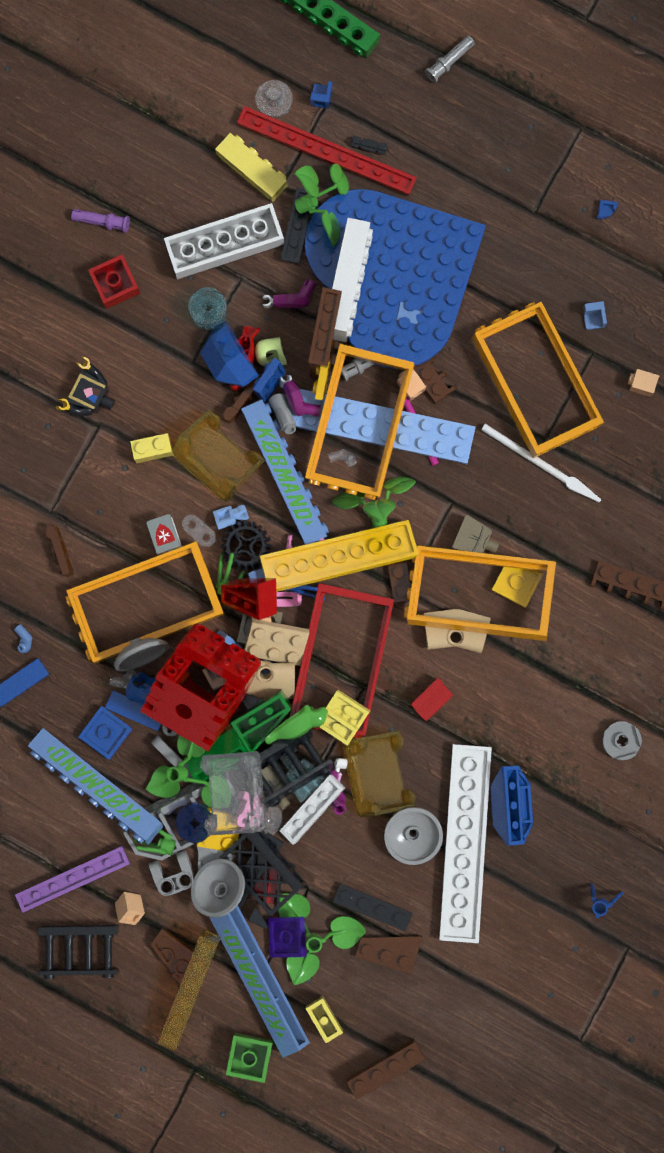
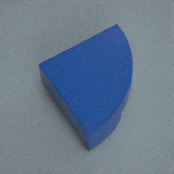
[597,200,619,220]

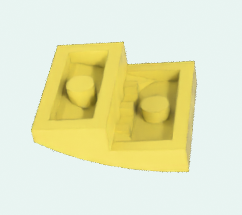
[320,690,370,746]

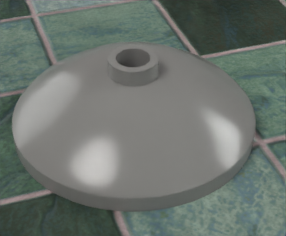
[114,638,169,671]
[384,807,443,865]
[191,859,245,918]

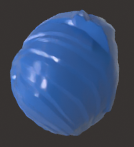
[126,672,156,705]

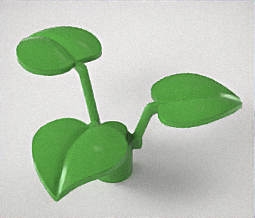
[294,163,349,247]
[331,477,416,528]
[146,735,231,809]
[278,893,366,985]

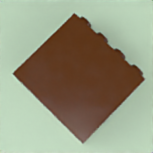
[308,287,342,379]

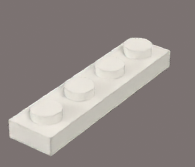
[280,775,345,845]

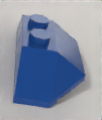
[200,321,259,387]
[490,766,533,846]

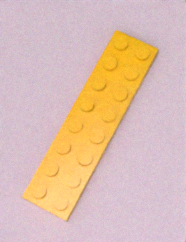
[260,520,419,592]

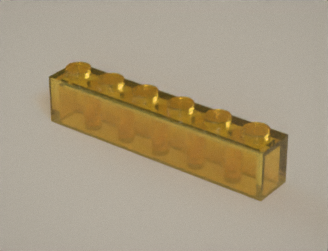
[157,930,221,1051]

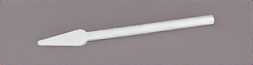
[481,424,601,502]

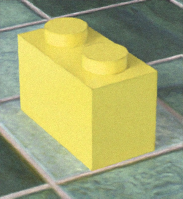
[130,433,174,463]
[306,996,343,1043]

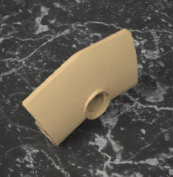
[423,609,491,654]
[247,660,295,699]

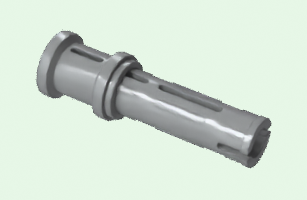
[425,35,475,83]
[341,358,374,382]

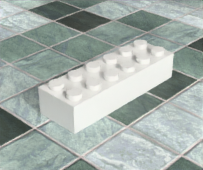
[164,203,284,279]
[332,218,373,342]

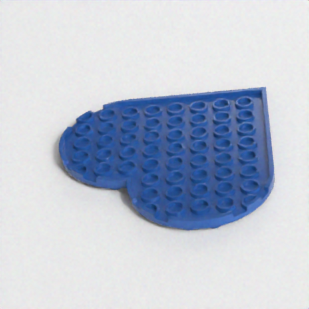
[305,189,486,369]

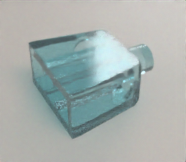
[282,756,327,803]

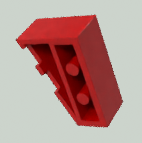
[221,578,277,620]

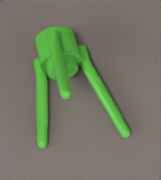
[215,553,246,595]
[133,830,176,855]

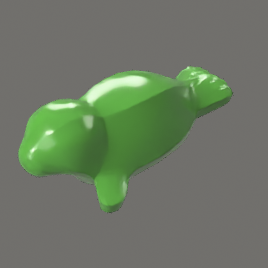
[265,705,328,744]

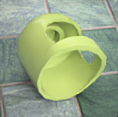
[255,337,287,367]

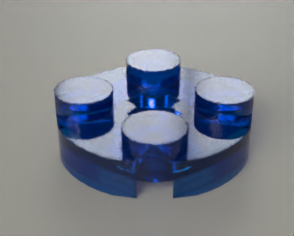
[176,803,215,843]

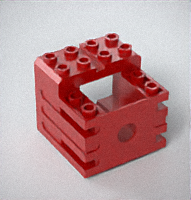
[140,623,261,751]

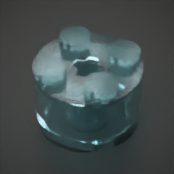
[188,287,228,330]

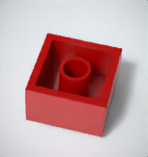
[88,254,141,309]

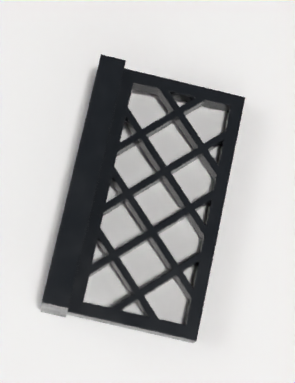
[219,825,307,917]

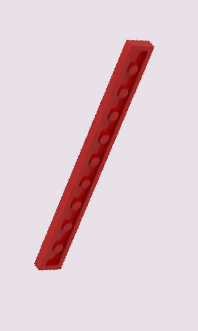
[237,106,417,196]

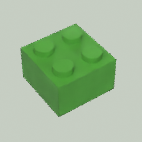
[226,1032,273,1083]

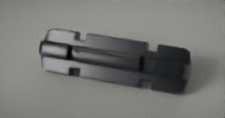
[351,136,388,155]

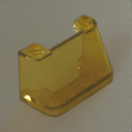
[173,410,265,502]
[344,730,415,818]

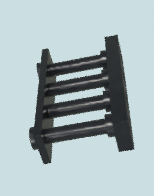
[241,729,333,808]
[38,925,119,979]

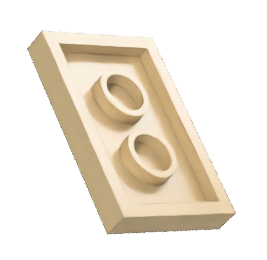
[244,619,309,666]

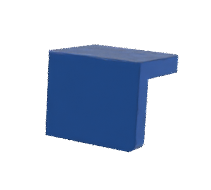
[310,81,333,109]

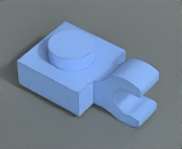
[213,505,249,529]

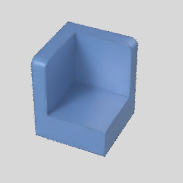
[583,301,607,330]

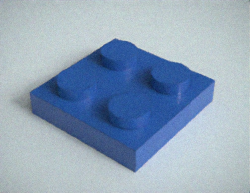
[253,358,287,404]
[79,706,133,760]

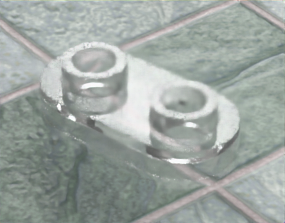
[182,515,216,547]

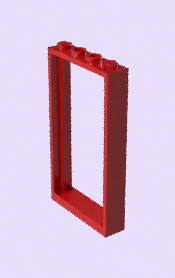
[290,583,394,739]

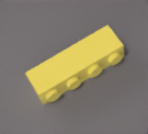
[215,133,287,203]

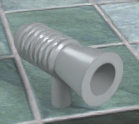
[268,393,296,434]

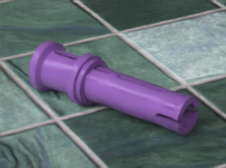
[71,208,130,233]

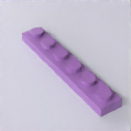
[15,846,131,913]

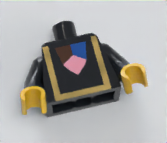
[56,356,115,417]

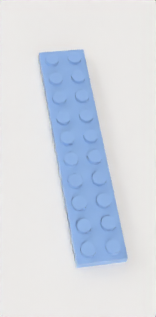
[287,388,475,465]

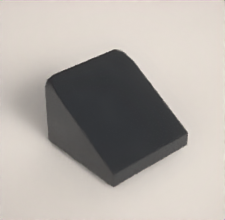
[249,906,268,929]

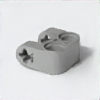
[149,850,195,896]

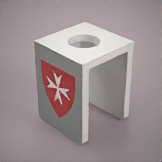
[147,514,182,556]

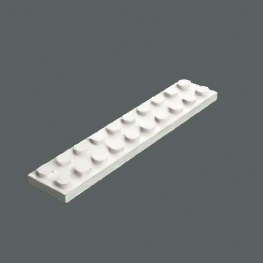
[439,744,492,943]

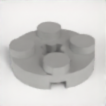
[602,721,642,760]

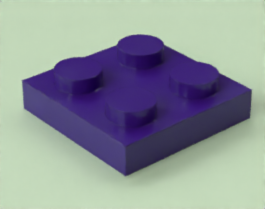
[268,917,307,958]

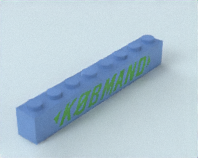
[242,399,329,545]
[28,728,163,844]
[209,905,310,1058]

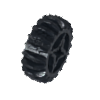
[220,520,272,572]

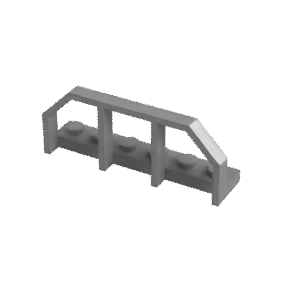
[122,771,240,861]

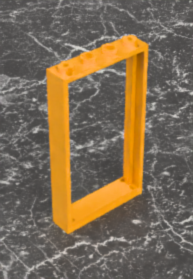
[472,302,604,459]
[305,344,415,500]
[65,542,224,664]
[404,546,556,641]

